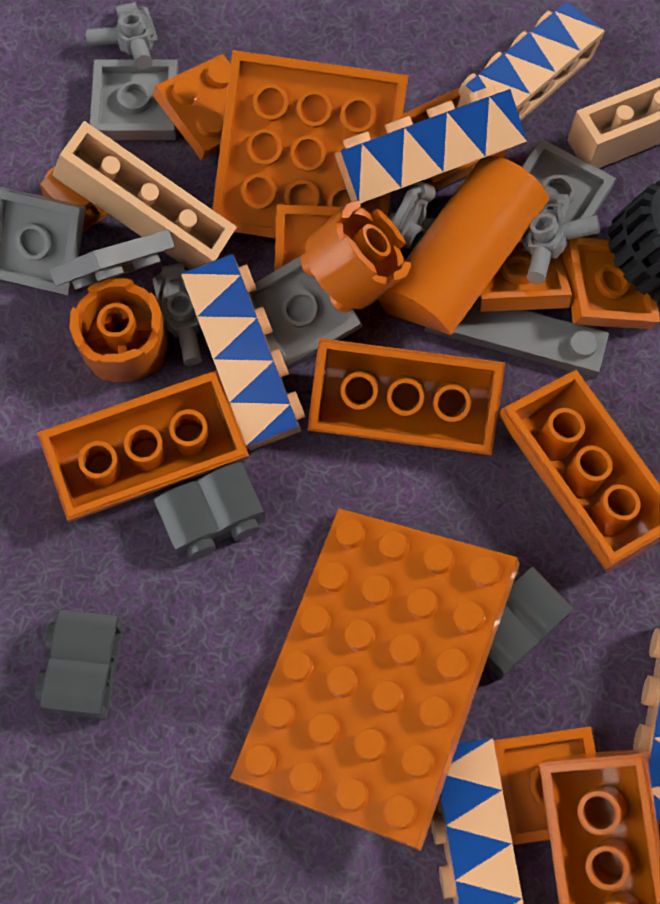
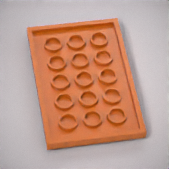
[230,508,520,851]

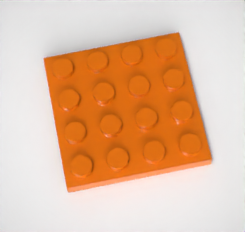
[212,50,409,238]

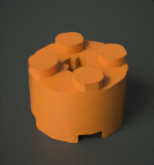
[300,201,411,313]
[69,278,169,382]

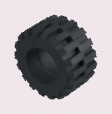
[608,180,660,302]

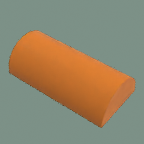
[379,156,550,335]
[307,338,506,455]
[37,370,249,522]
[499,370,660,572]
[539,750,660,904]

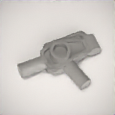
[86,2,157,70]
[388,181,436,257]
[522,194,601,284]
[152,262,202,366]

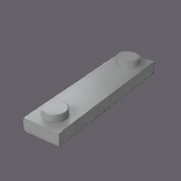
[424,299,609,378]

